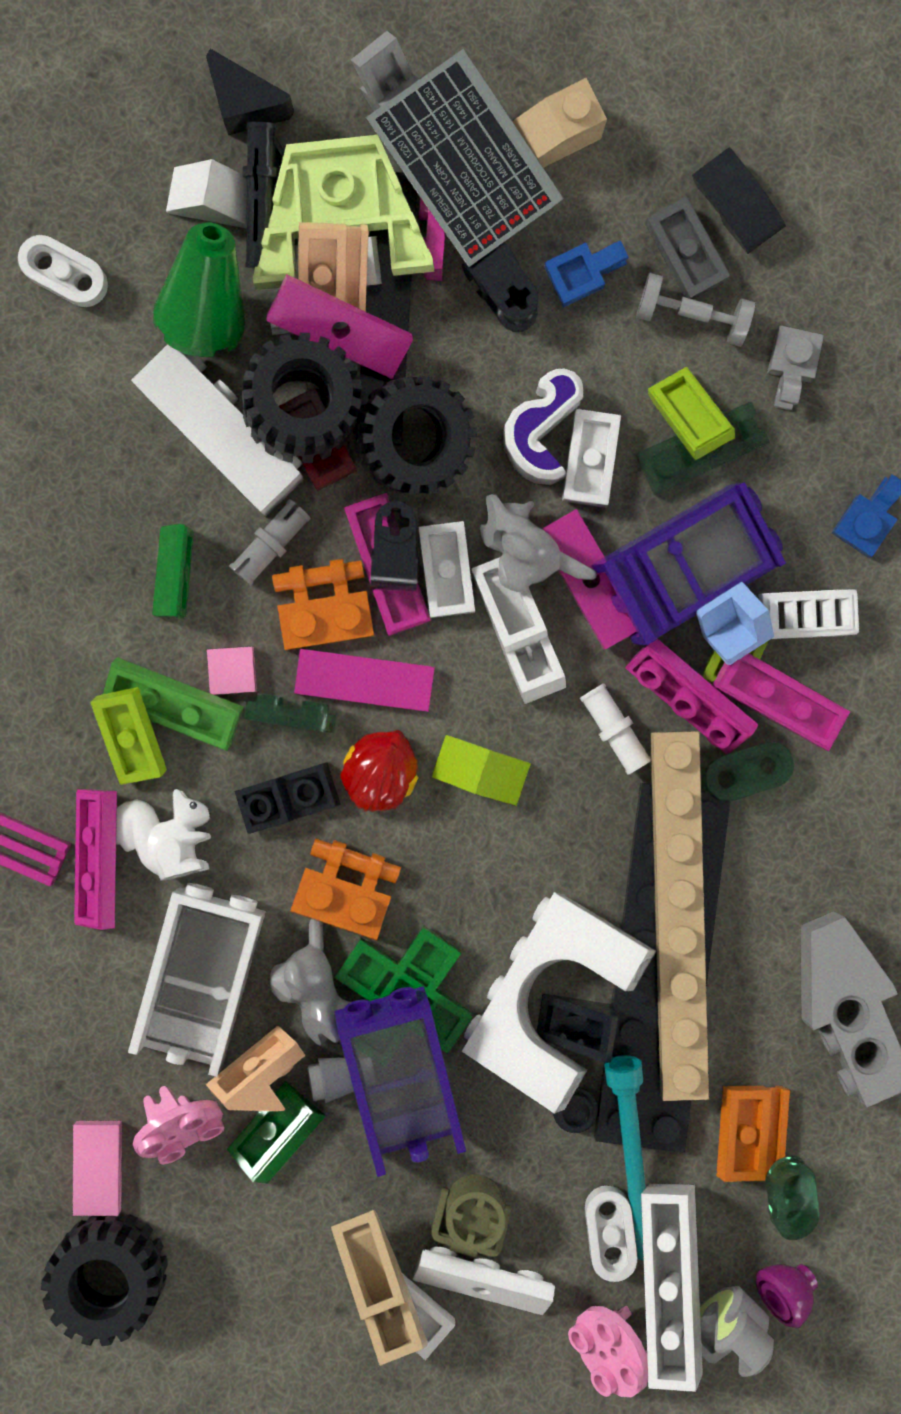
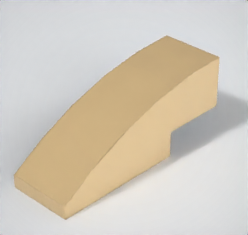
[331,1210,428,1366]

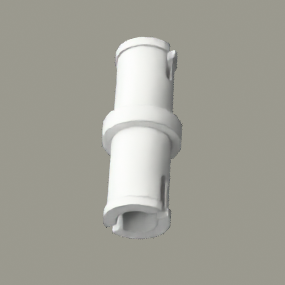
[580,683,651,775]

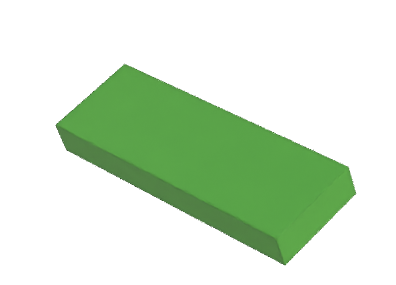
[103,657,244,751]

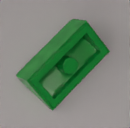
[152,524,194,619]
[227,1081,326,1184]

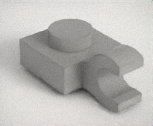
[767,326,824,411]

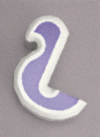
[503,369,583,485]

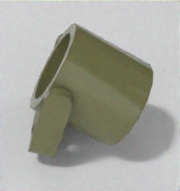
[431,1174,512,1258]

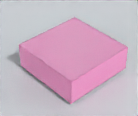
[207,647,257,695]

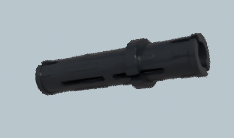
[242,122,279,268]

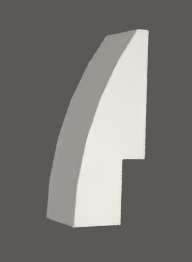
[471,557,566,704]

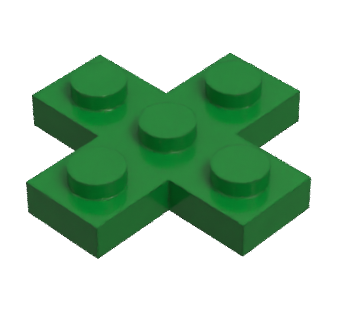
[335,925,473,1066]

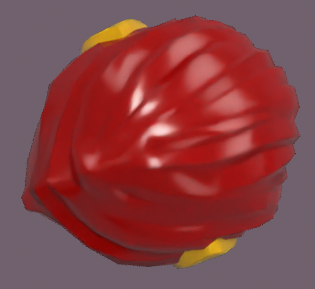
[340,730,419,812]

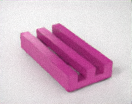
[0,812,71,886]

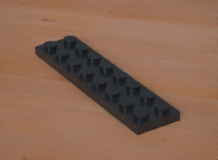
[594,782,732,1153]

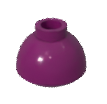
[756,1264,818,1328]

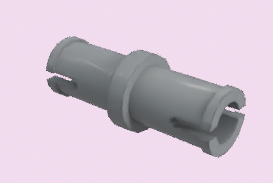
[229,499,311,586]

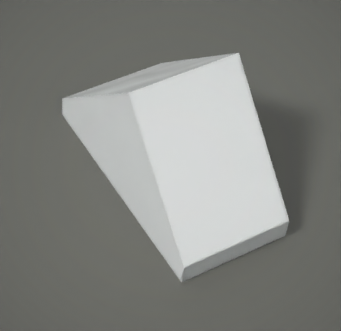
[166,159,247,228]

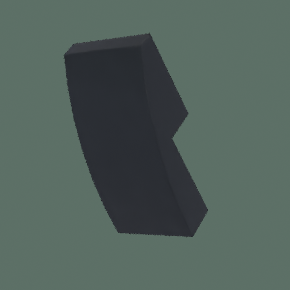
[692,147,786,254]
[234,762,341,834]

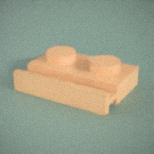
[298,222,369,312]

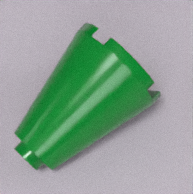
[153,222,246,358]

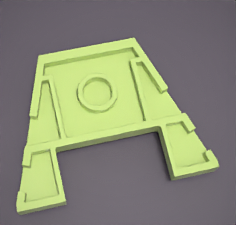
[253,135,435,290]

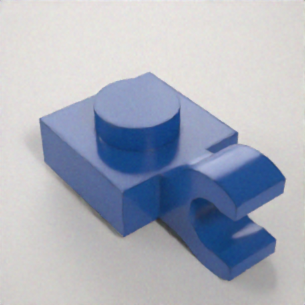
[544,241,629,308]
[832,474,901,558]

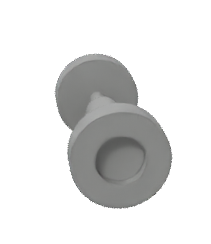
[636,273,755,347]

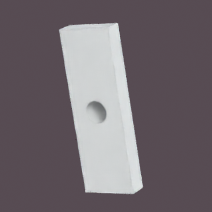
[413,1247,555,1315]

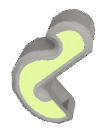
[700,1286,774,1377]

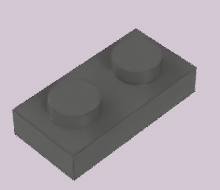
[645,196,730,299]

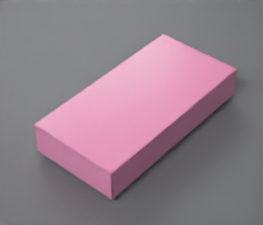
[73,1121,122,1216]

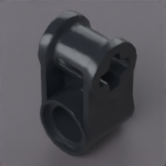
[462,242,538,332]
[370,501,418,591]

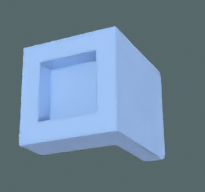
[696,582,774,665]

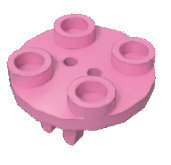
[133,1086,225,1165]
[568,1306,648,1397]

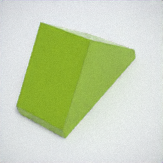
[432,735,531,806]

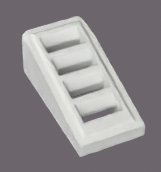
[758,589,859,639]

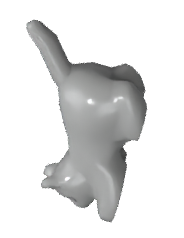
[480,494,597,592]
[269,919,351,1045]

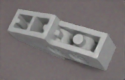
[801,911,901,1107]

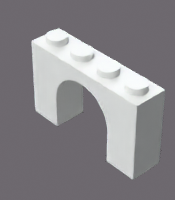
[462,892,656,1114]

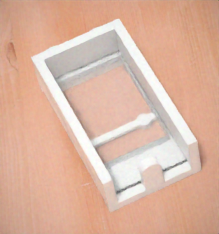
[128,883,266,1077]

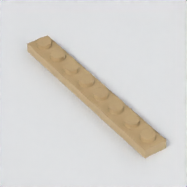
[651,731,709,1101]

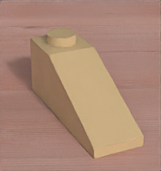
[512,78,607,168]

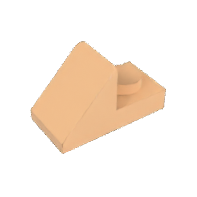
[206,1026,306,1111]

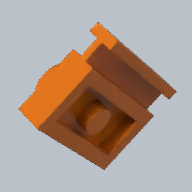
[716,1086,790,1182]

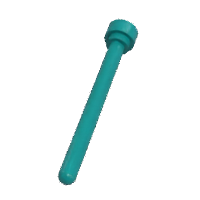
[605,1056,646,1261]

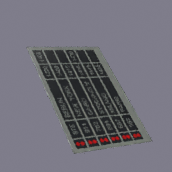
[366,49,564,267]

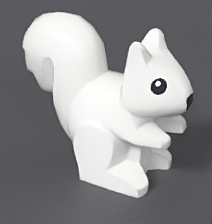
[116,789,211,881]

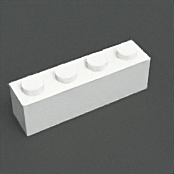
[131,344,304,517]
[641,1184,703,1392]

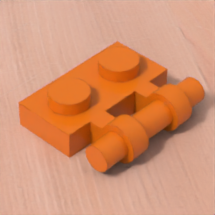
[272,559,374,651]
[290,838,401,941]

